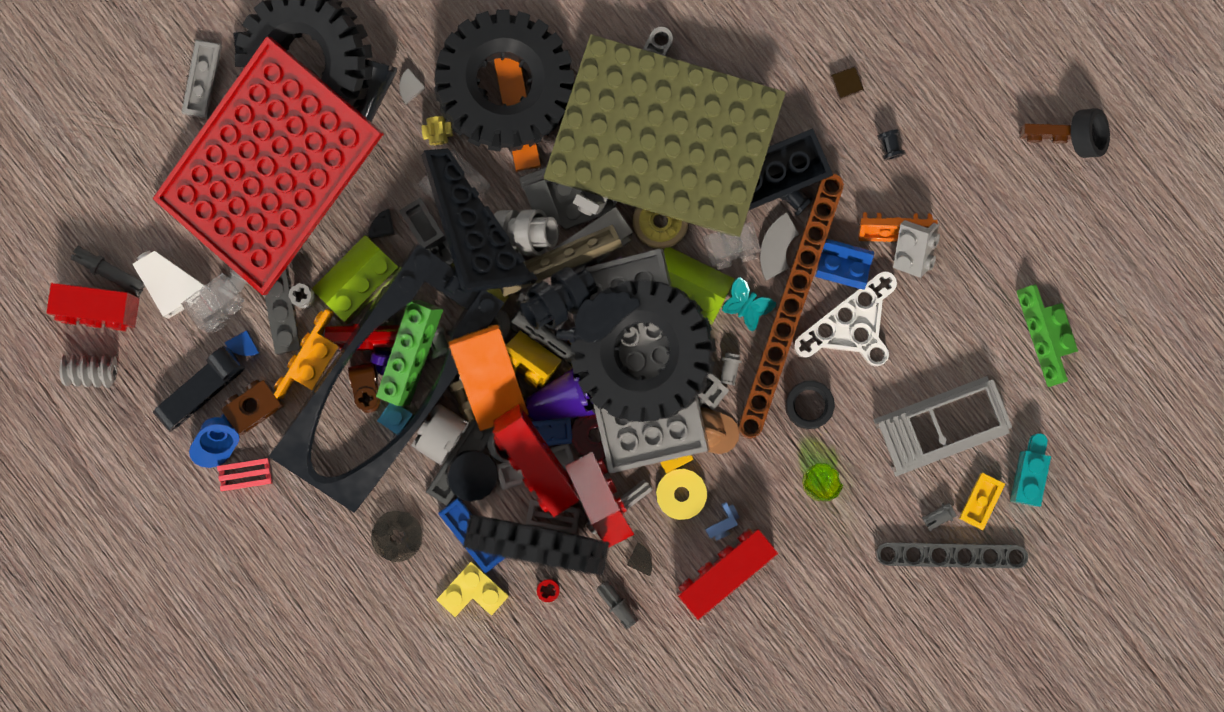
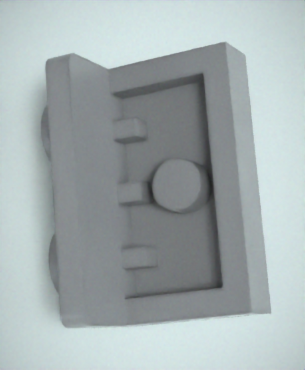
[893,220,940,278]

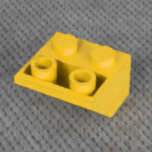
[505,330,562,388]

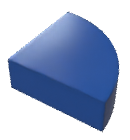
[224,330,260,356]

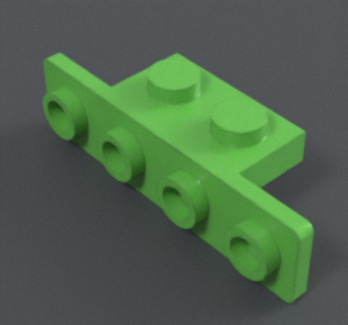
[1017,284,1078,387]

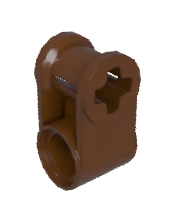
[348,362,380,413]

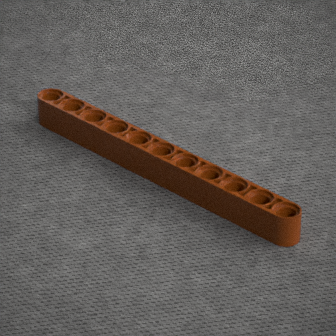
[738,174,844,439]

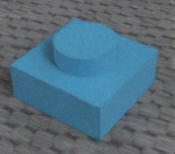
[377,403,413,435]

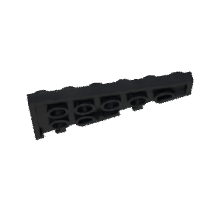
[421,148,538,293]

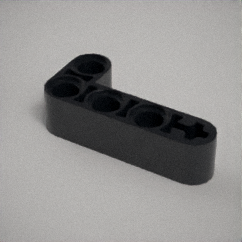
[153,346,245,432]

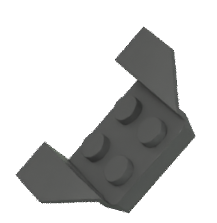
[524,180,617,230]

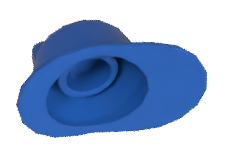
[189,414,240,468]

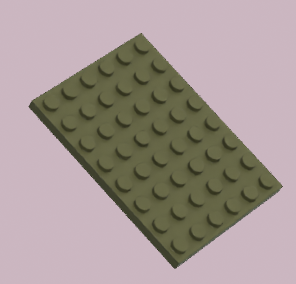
[544,34,786,238]

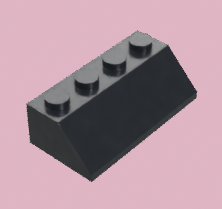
[749,128,833,210]

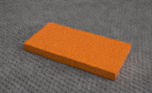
[448,325,528,431]

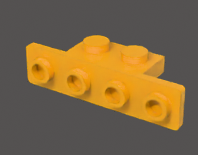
[274,309,340,399]

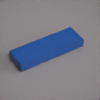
[438,497,505,574]

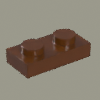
[1020,124,1071,144]

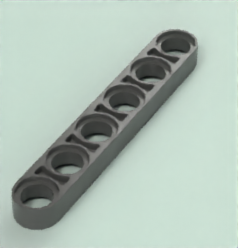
[875,542,1028,569]

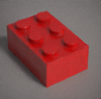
[46,283,140,332]

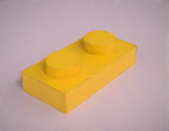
[958,473,1005,530]

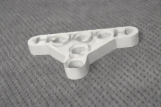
[793,272,897,366]

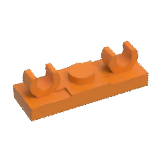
[858,212,938,242]

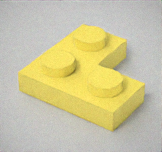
[437,561,509,617]

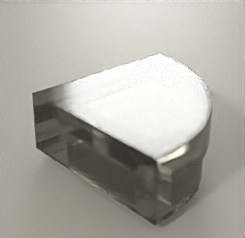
[627,542,652,576]

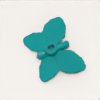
[722,277,776,331]

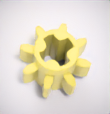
[421,116,453,145]

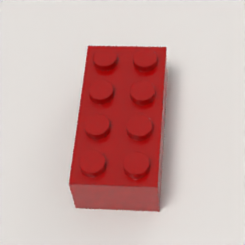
[492,404,580,517]
[677,528,779,620]

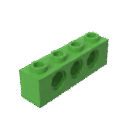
[376,300,443,406]

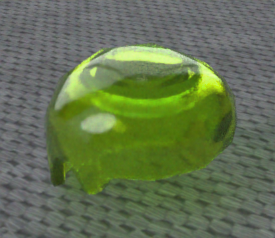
[802,463,843,502]

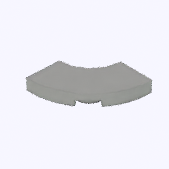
[760,213,799,281]

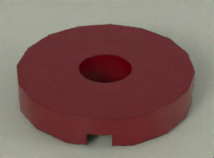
[572,414,606,460]

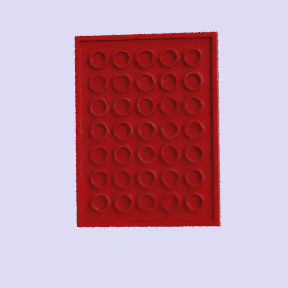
[152,37,384,295]

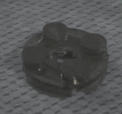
[371,511,423,562]

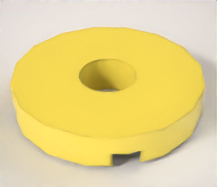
[656,469,707,520]

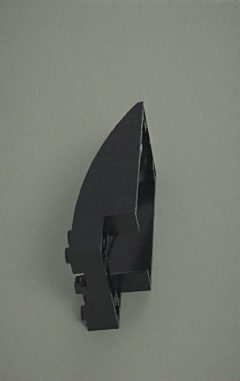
[268,244,504,513]

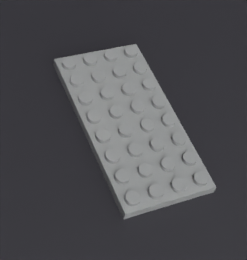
[573,249,710,474]

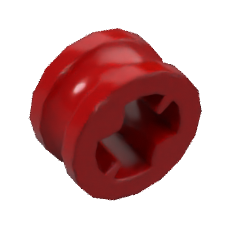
[536,579,560,603]

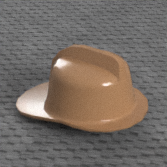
[700,407,739,454]

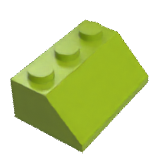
[312,235,399,324]
[664,247,735,324]

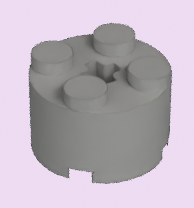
[411,403,469,465]

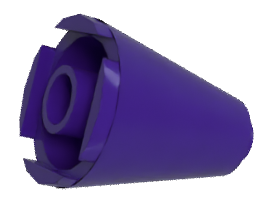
[525,368,596,421]

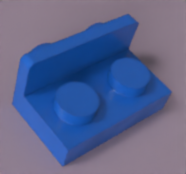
[815,239,874,290]

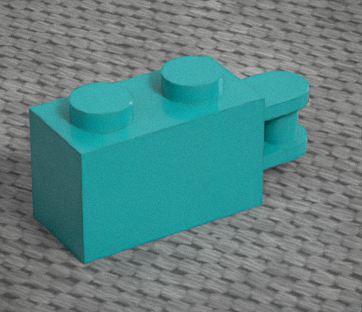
[1010,433,1051,507]

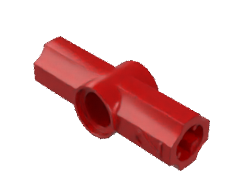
[325,324,400,351]

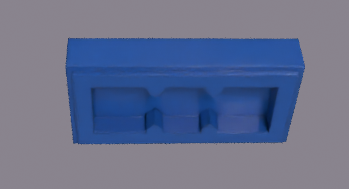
[532,418,572,446]

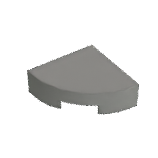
[399,68,425,105]

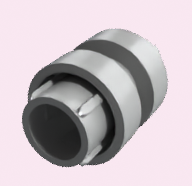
[494,209,559,256]

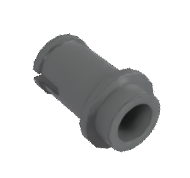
[922,503,957,531]

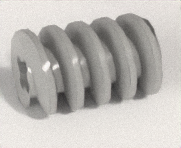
[59,354,117,388]

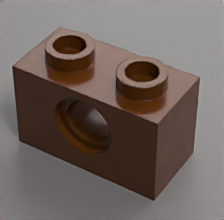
[221,379,284,435]

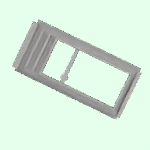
[873,376,1012,477]

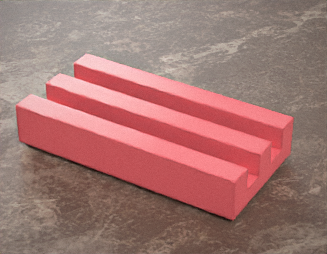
[217,458,273,491]

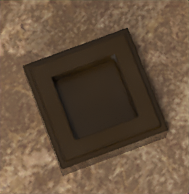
[830,66,864,100]

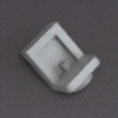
[573,191,608,216]

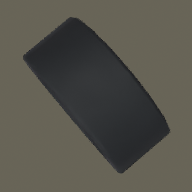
[1071,108,1110,158]
[785,380,835,429]

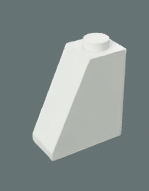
[133,251,212,319]

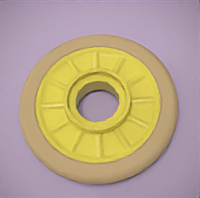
[633,207,688,249]

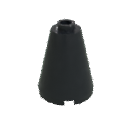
[356,59,398,122]

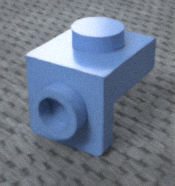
[705,502,739,541]

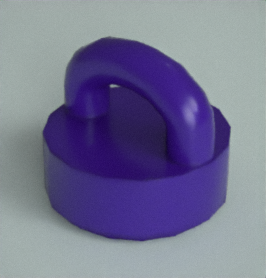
[370,350,391,376]

